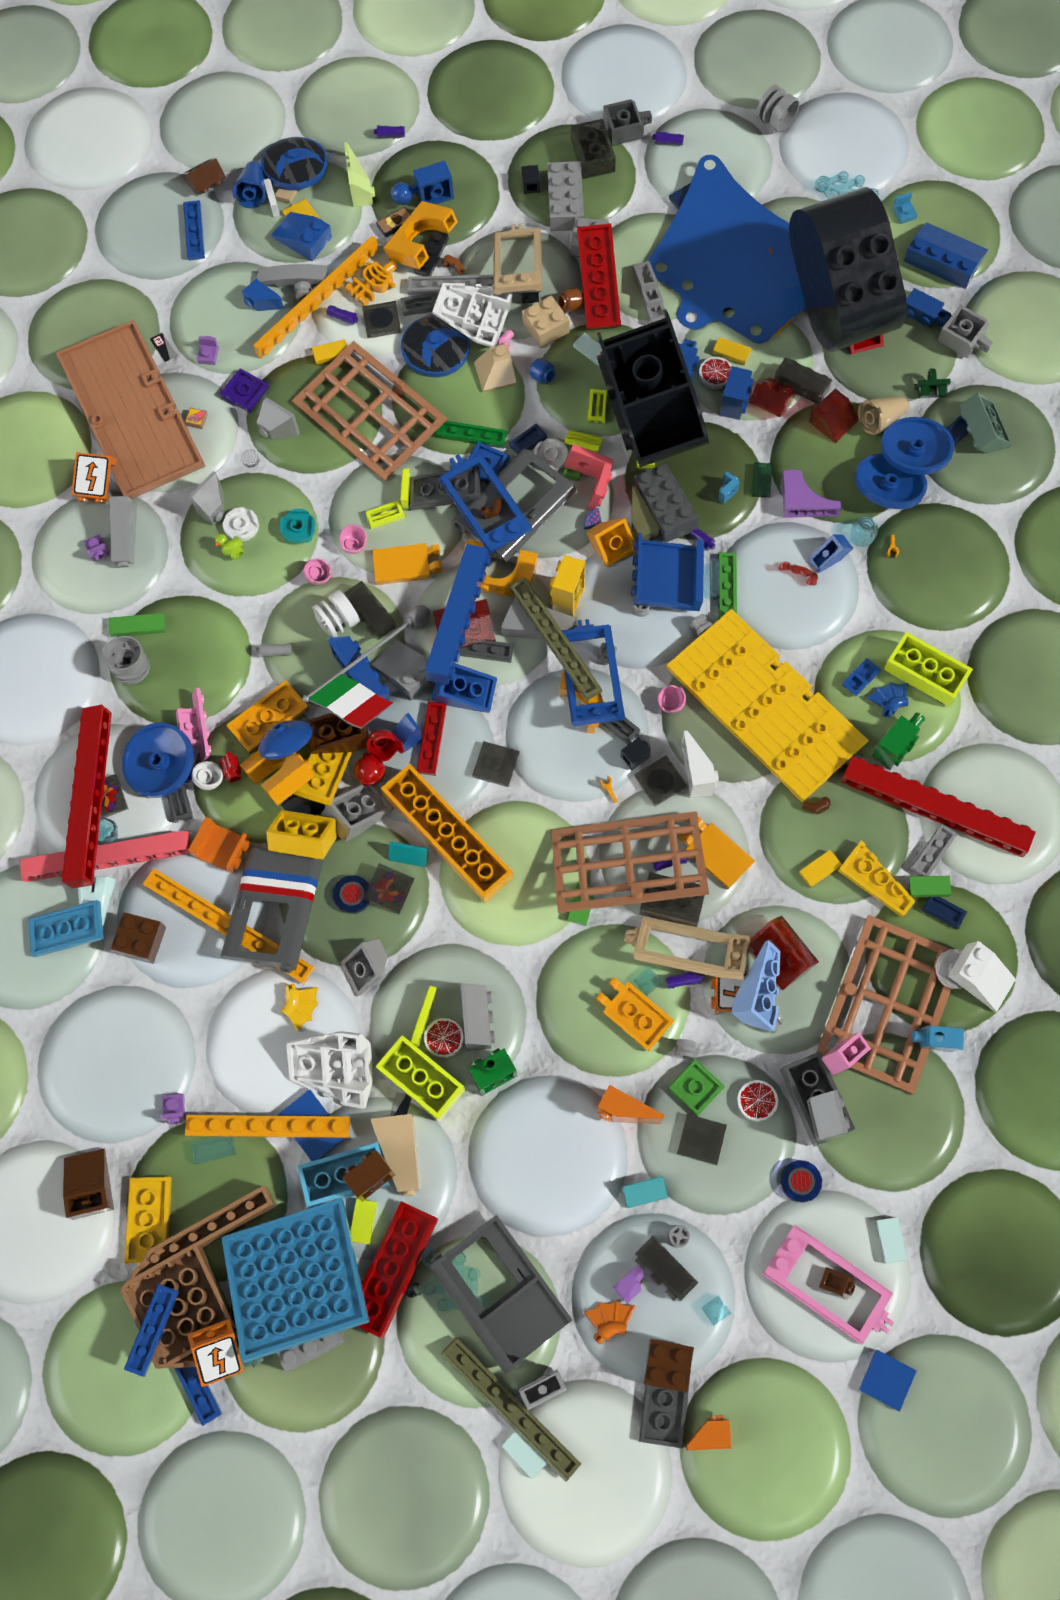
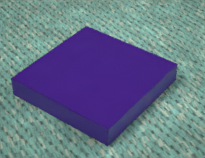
[220,368,269,412]

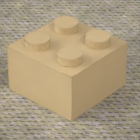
[522,295,570,348]

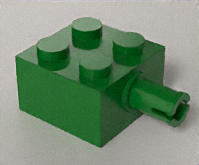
[872,712,925,770]
[468,1048,518,1096]

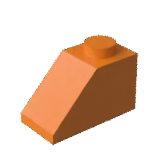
[686,1415,732,1450]

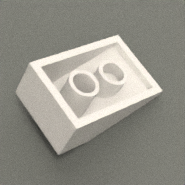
[681,731,719,798]
[948,941,1016,1012]

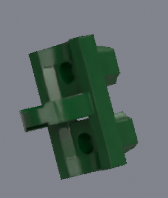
[914,368,951,398]

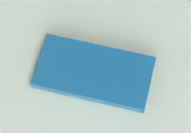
[28,900,104,957]

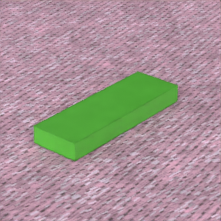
[109,613,165,637]

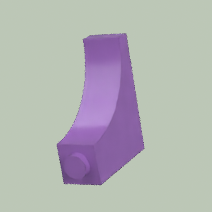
[781,469,841,518]

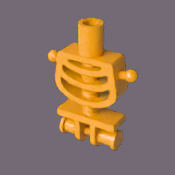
[345,260,398,306]

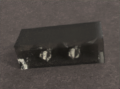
[773,357,832,405]
[344,581,396,640]
[634,1235,699,1302]

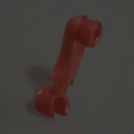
[779,561,818,586]

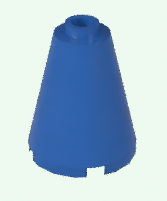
[232,161,266,208]

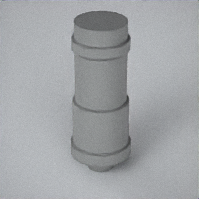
[256,644,292,657]

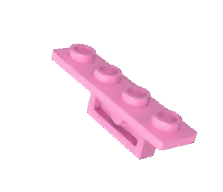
[176,688,211,762]

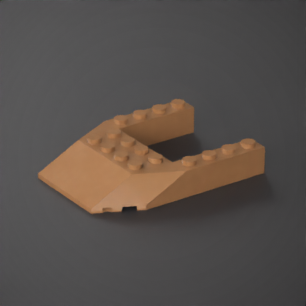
[120,1185,277,1369]

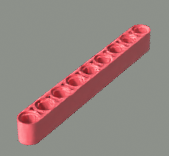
[19,831,191,882]

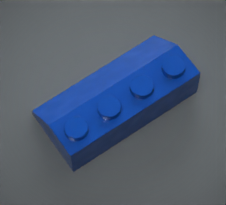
[327,636,390,701]

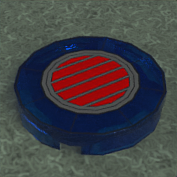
[333,875,372,914]
[780,1160,822,1203]

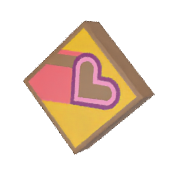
[185,408,208,429]

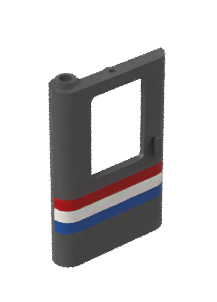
[220,848,323,973]

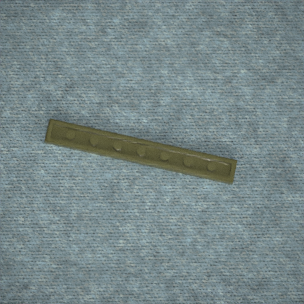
[509,578,602,701]
[441,1337,581,1482]

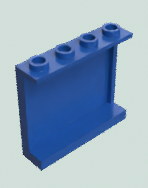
[631,532,704,611]

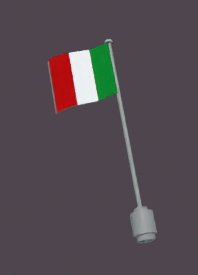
[303,605,431,729]

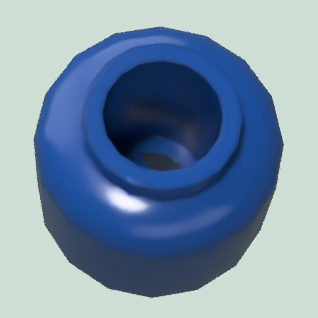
[530,358,555,384]

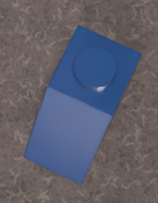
[242,279,283,311]
[808,534,854,573]
[392,713,422,753]

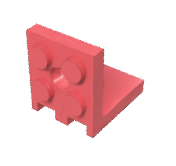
[564,444,614,511]

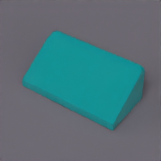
[389,841,429,867]
[622,1176,668,1208]

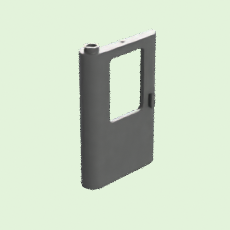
[451,449,576,563]

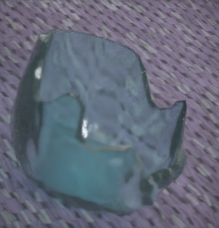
[850,516,878,547]
[98,817,118,845]

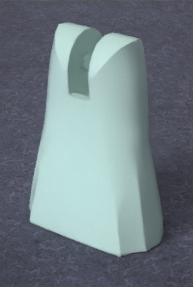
[78,876,116,926]

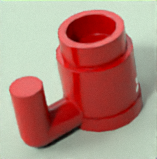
[219,751,242,783]

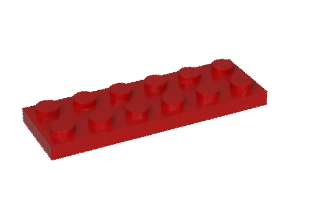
[577,223,621,330]
[357,1201,438,1339]

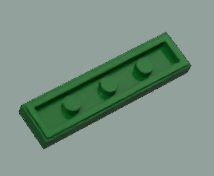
[435,421,507,449]

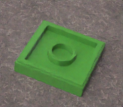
[667,1059,725,1117]

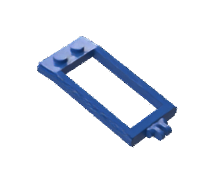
[438,454,533,555]
[562,619,625,726]

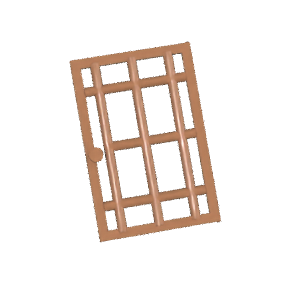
[292,341,447,481]
[550,811,709,913]
[816,915,951,1095]

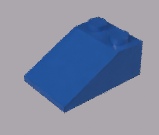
[271,212,332,261]
[431,663,497,713]

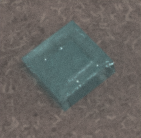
[634,967,662,996]
[701,1295,731,1326]

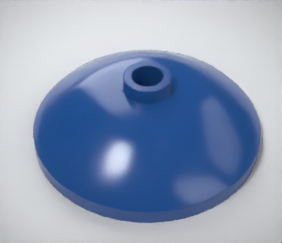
[258,720,312,760]

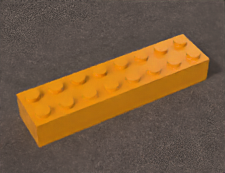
[381,764,514,903]

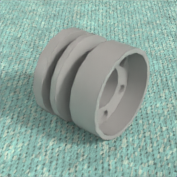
[756,84,800,132]
[103,636,150,685]

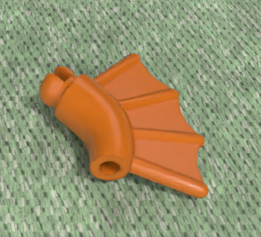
[584,1300,635,1344]

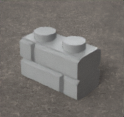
[518,1369,567,1410]

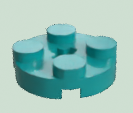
[279,509,316,544]

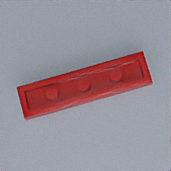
[417,702,447,776]

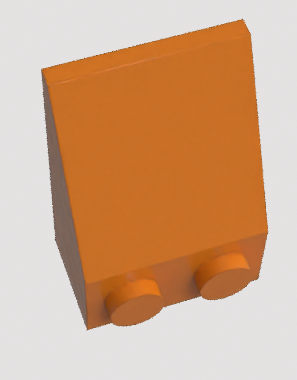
[597,1085,665,1124]

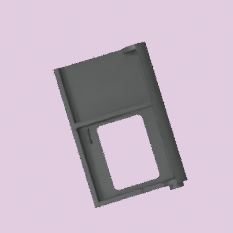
[429,1215,572,1375]

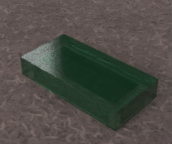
[752,462,772,498]

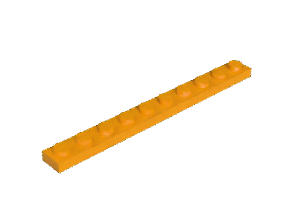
[253,236,379,359]
[143,868,315,985]

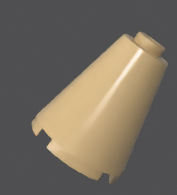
[858,396,909,435]

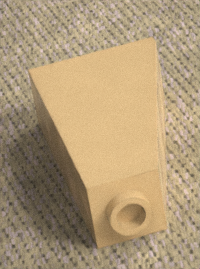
[371,1114,420,1197]

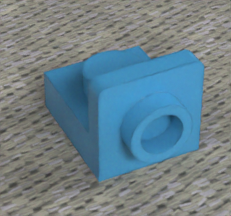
[892,193,918,224]
[718,471,740,504]

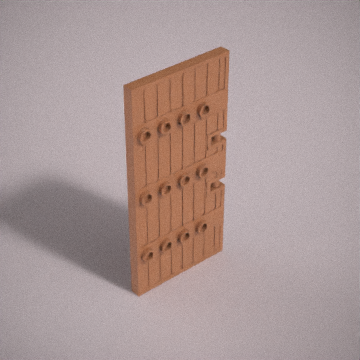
[56,320,206,499]

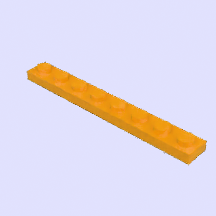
[185,1115,350,1138]

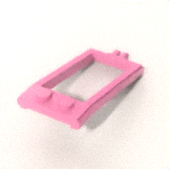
[763,1225,894,1345]

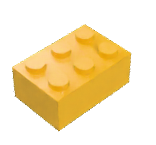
[550,555,586,617]
[266,810,337,860]

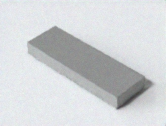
[909,823,958,876]

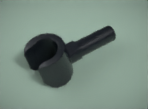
[404,1283,421,1298]

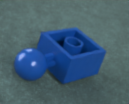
[391,161,454,205]

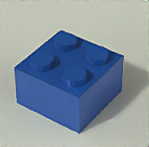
[720,366,754,420]

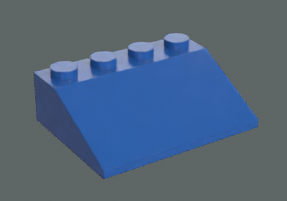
[904,222,988,289]

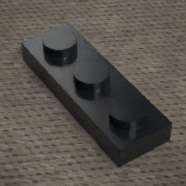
[414,230,449,276]

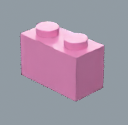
[821,1032,871,1076]

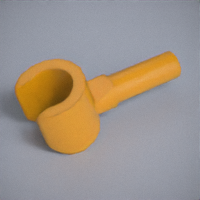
[886,535,899,558]
[600,776,618,803]

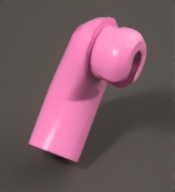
[498,329,514,350]

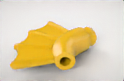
[281,983,319,1032]

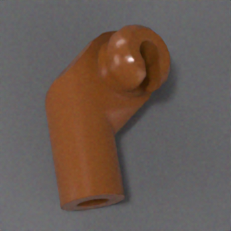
[442,255,465,275]

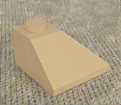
[474,344,516,393]

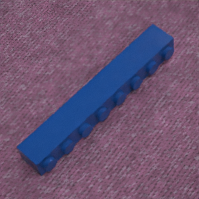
[425,544,491,685]

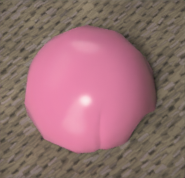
[339,524,367,554]
[304,558,331,586]
[657,685,686,714]

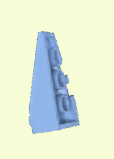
[731,940,780,1031]

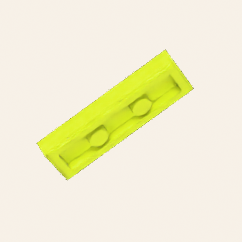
[410,986,438,1048]

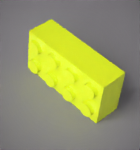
[884,632,973,707]
[375,1035,466,1122]

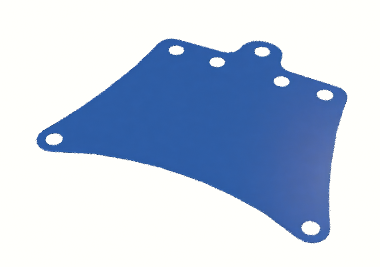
[647,155,806,344]

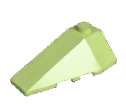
[344,142,376,207]

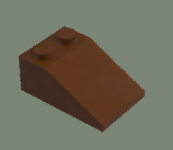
[305,713,369,754]

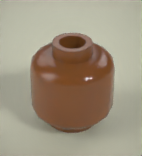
[558,288,584,313]

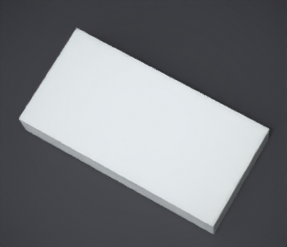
[264,179,280,217]

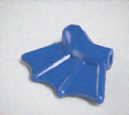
[867,682,908,718]

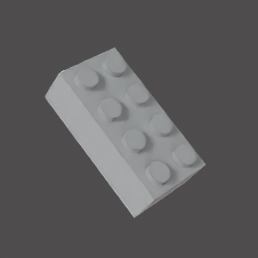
[547,161,584,231]

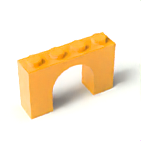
[383,201,458,270]
[463,539,538,597]
[239,750,314,806]

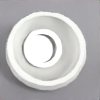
[191,761,223,790]

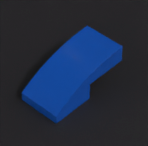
[842,658,881,696]

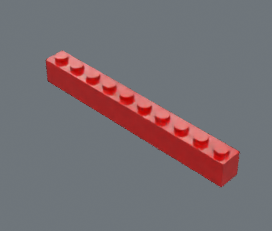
[61,704,112,888]
[841,757,1036,858]

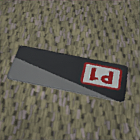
[151,333,177,362]
[390,1092,411,1116]

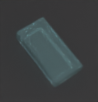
[710,558,719,600]
[191,1137,236,1165]

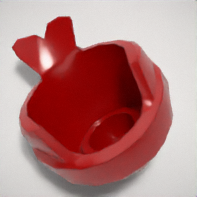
[366,729,405,762]
[353,752,386,786]

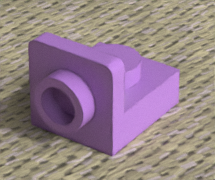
[197,336,219,365]
[83,534,110,562]
[161,1094,186,1124]

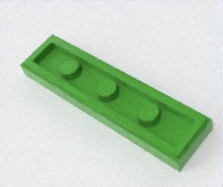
[718,552,737,620]

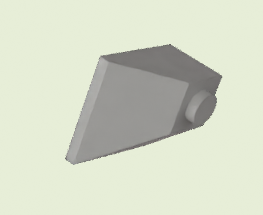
[257,397,300,440]
[189,471,225,525]
[341,939,388,996]

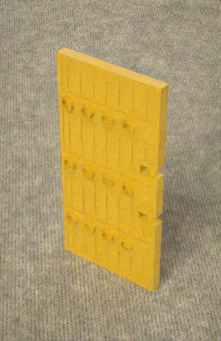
[666,609,869,803]

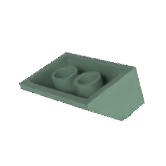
[959,393,1013,453]

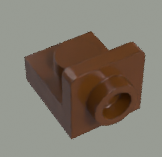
[819,1267,856,1300]

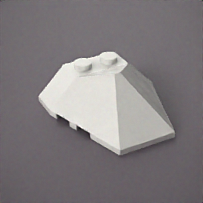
[432,283,513,348]
[286,1031,373,1109]

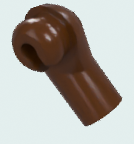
[480,497,504,519]
[802,797,831,814]

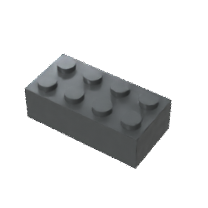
[634,463,698,542]
[780,1051,855,1147]

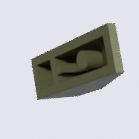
[631,485,660,541]

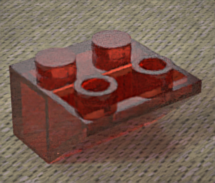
[749,377,796,417]

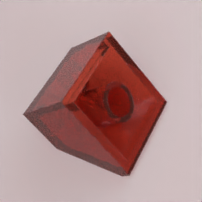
[809,388,859,443]

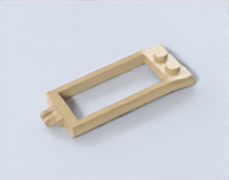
[493,223,543,295]
[624,916,750,980]

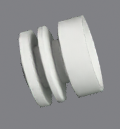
[312,589,360,637]

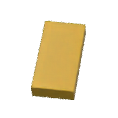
[712,337,752,365]
[312,339,347,365]
[799,850,842,888]

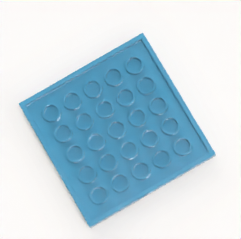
[221,1198,369,1363]

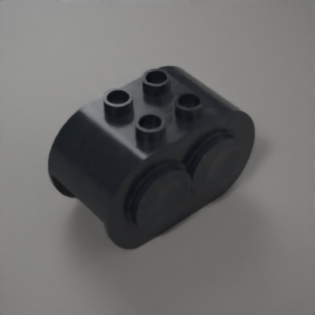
[789,187,907,352]
[596,309,709,467]

